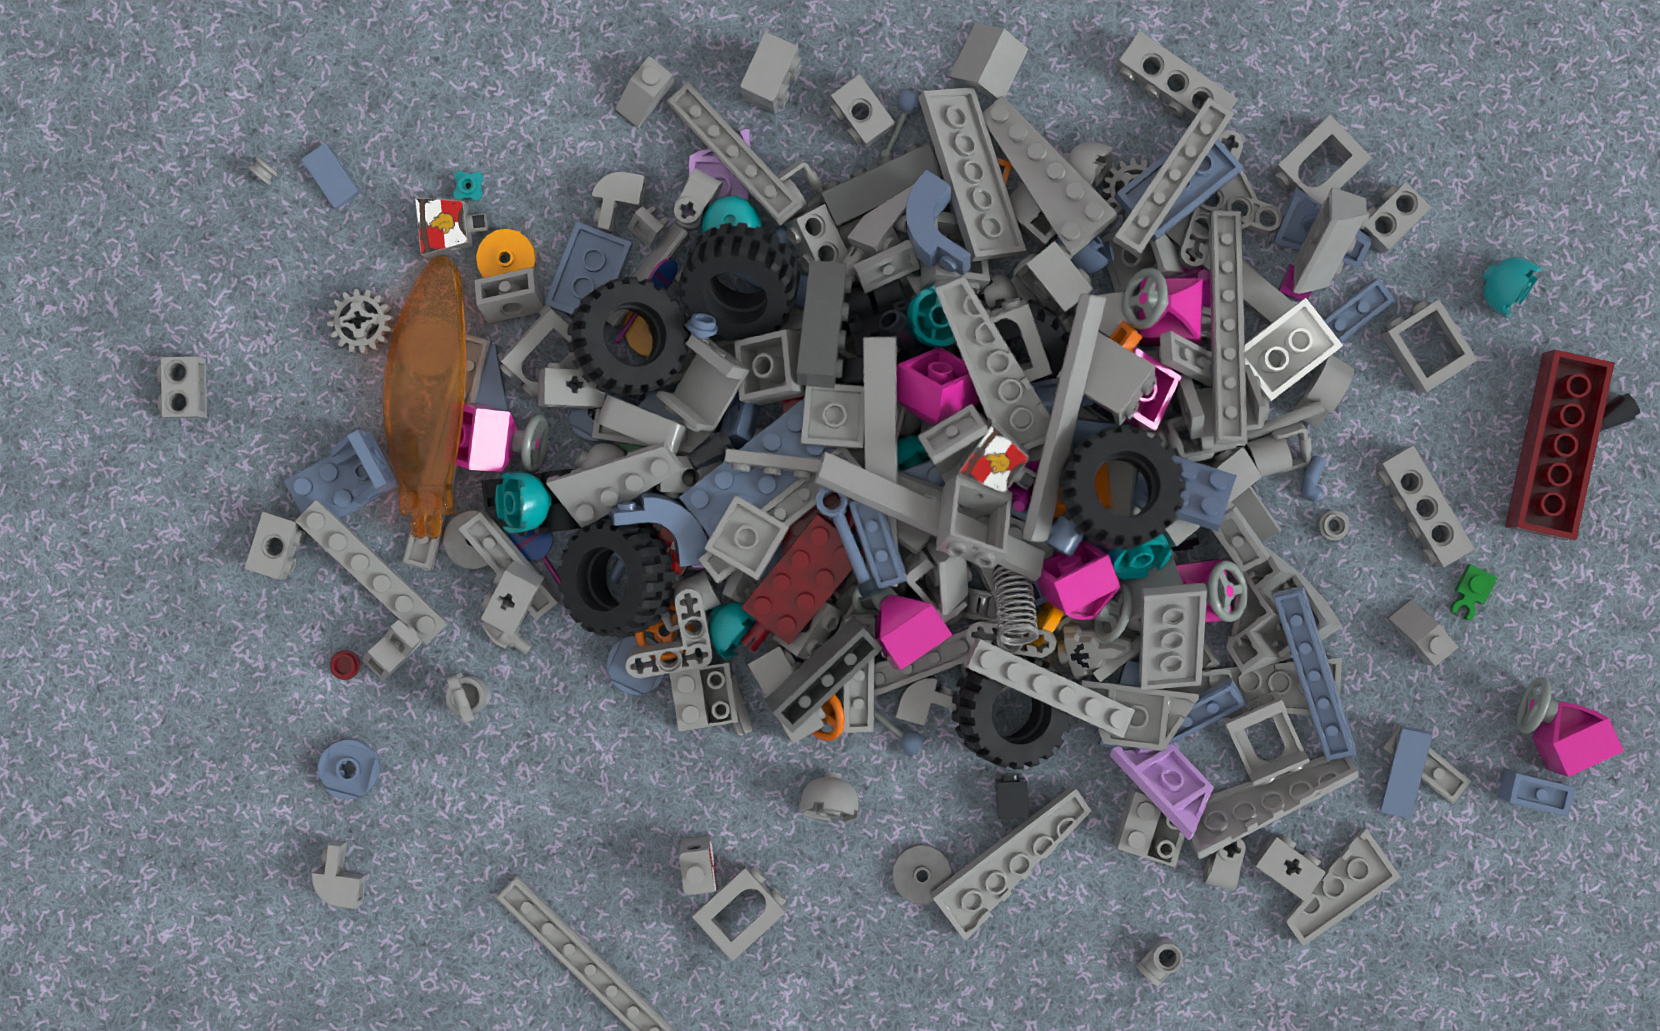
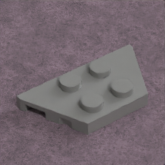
[1082,680,1199,751]

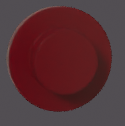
[330,650,361,680]

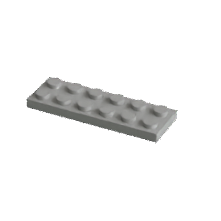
[918,87,1026,262]

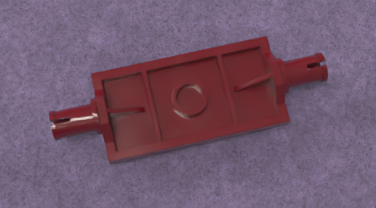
[741,507,865,652]

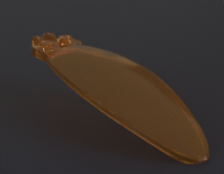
[383,255,466,539]

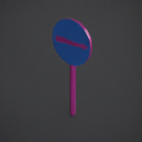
[615,258,678,343]
[509,529,561,584]

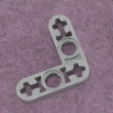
[626,583,712,678]

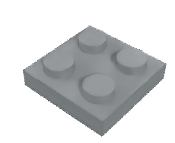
[801,384,865,450]
[704,495,790,580]

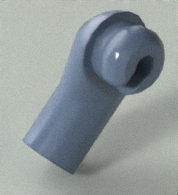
[1301,456,1327,502]

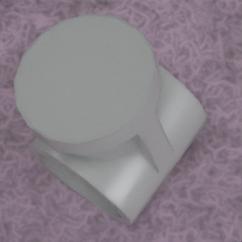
[1136,937,1183,987]

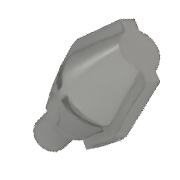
[481,622,532,655]

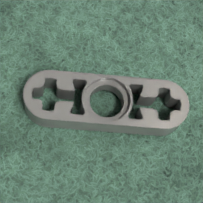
[966,621,1056,658]

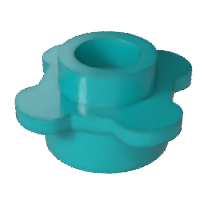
[453,171,484,201]

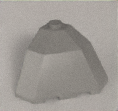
[1226,547,1342,673]

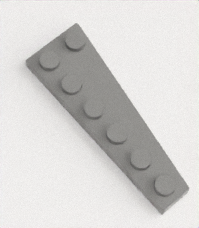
[982,95,1118,257]
[934,274,1051,450]
[1163,657,1342,715]
[1190,756,1359,859]
[930,785,1092,941]

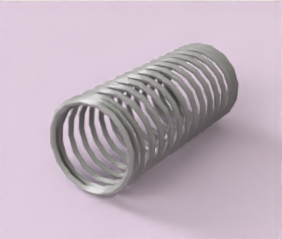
[992,564,1038,646]

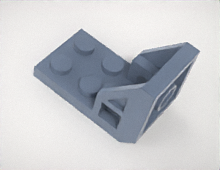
[284,430,400,519]

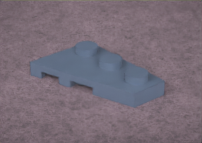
[1274,187,1371,268]

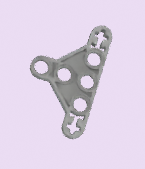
[1178,130,1282,270]

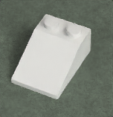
[1245,298,1343,402]

